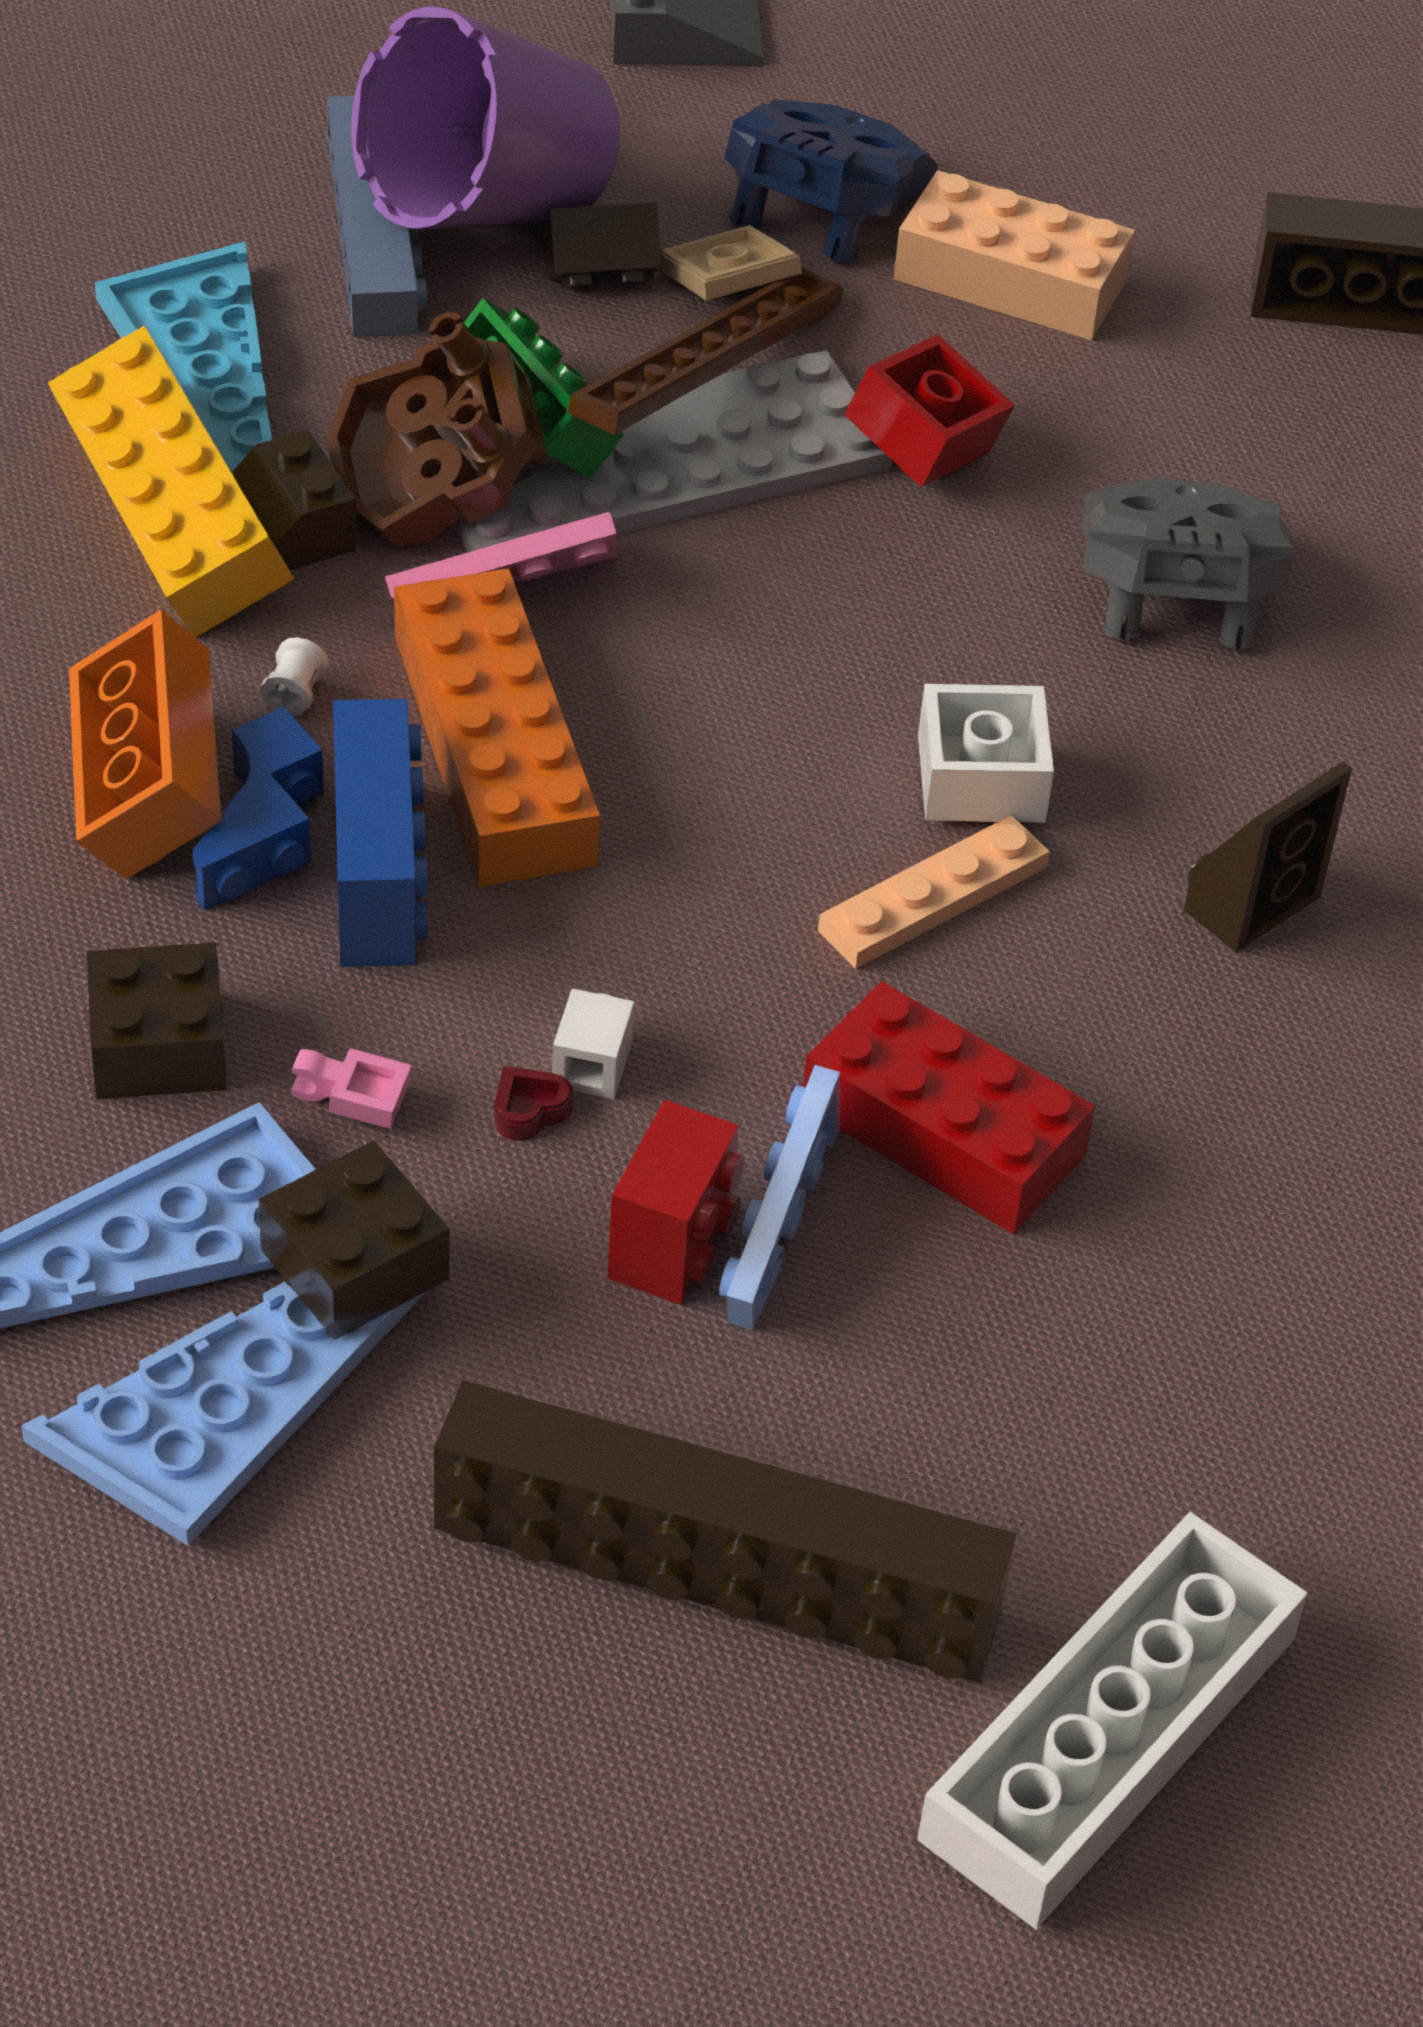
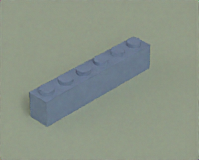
[327,96,427,337]

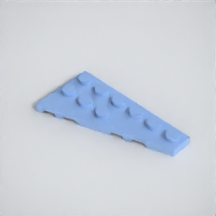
[0,1102,316,1328]
[21,1282,427,1546]

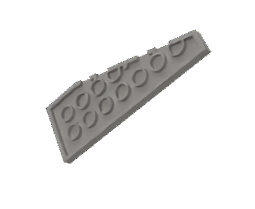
[456,350,893,553]

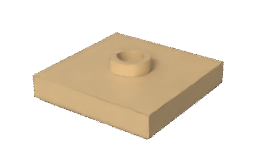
[659,225,802,301]

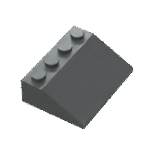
[609,0,763,66]

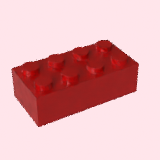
[803,981,1095,1234]

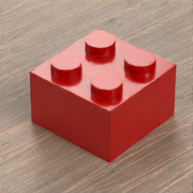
[844,334,1015,487]
[607,1099,745,1305]

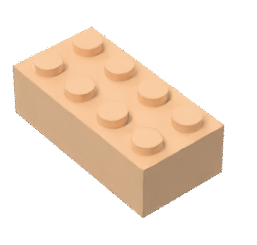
[894,170,1135,341]

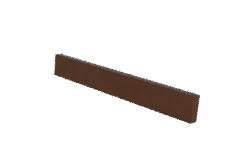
[567,268,844,435]

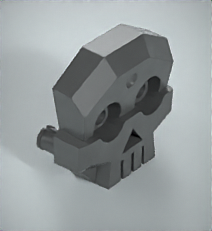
[1081,478,1293,649]

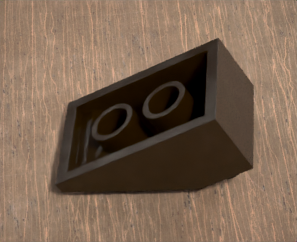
[1184,762,1352,953]

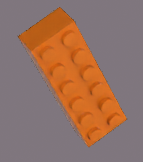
[394,568,600,887]

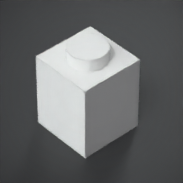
[552,989,634,1099]

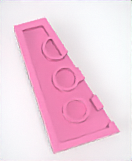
[385,511,617,606]

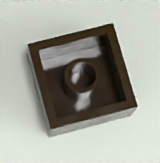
[87,942,227,1099]
[258,1140,450,1340]

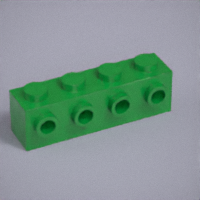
[464,298,624,479]

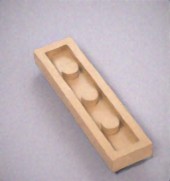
[818,815,1050,969]

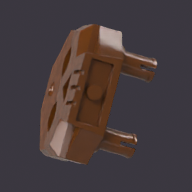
[327,312,549,548]

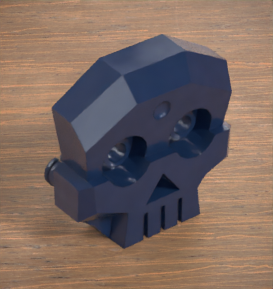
[724,99,938,262]

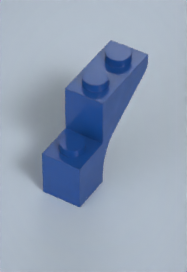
[193,706,324,910]

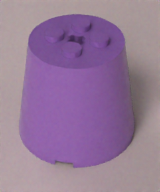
[351,7,620,229]

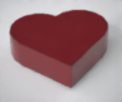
[494,1066,573,1140]

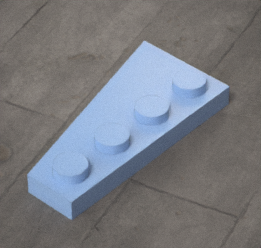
[719,1065,840,1331]

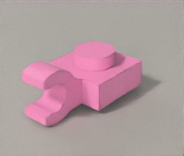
[291,1048,412,1129]

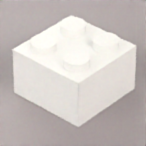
[918,684,1054,823]

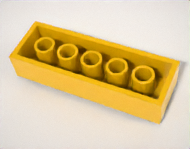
[48,325,294,638]

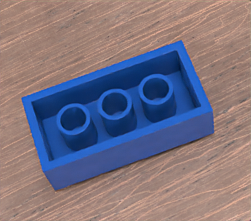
[333,699,428,967]

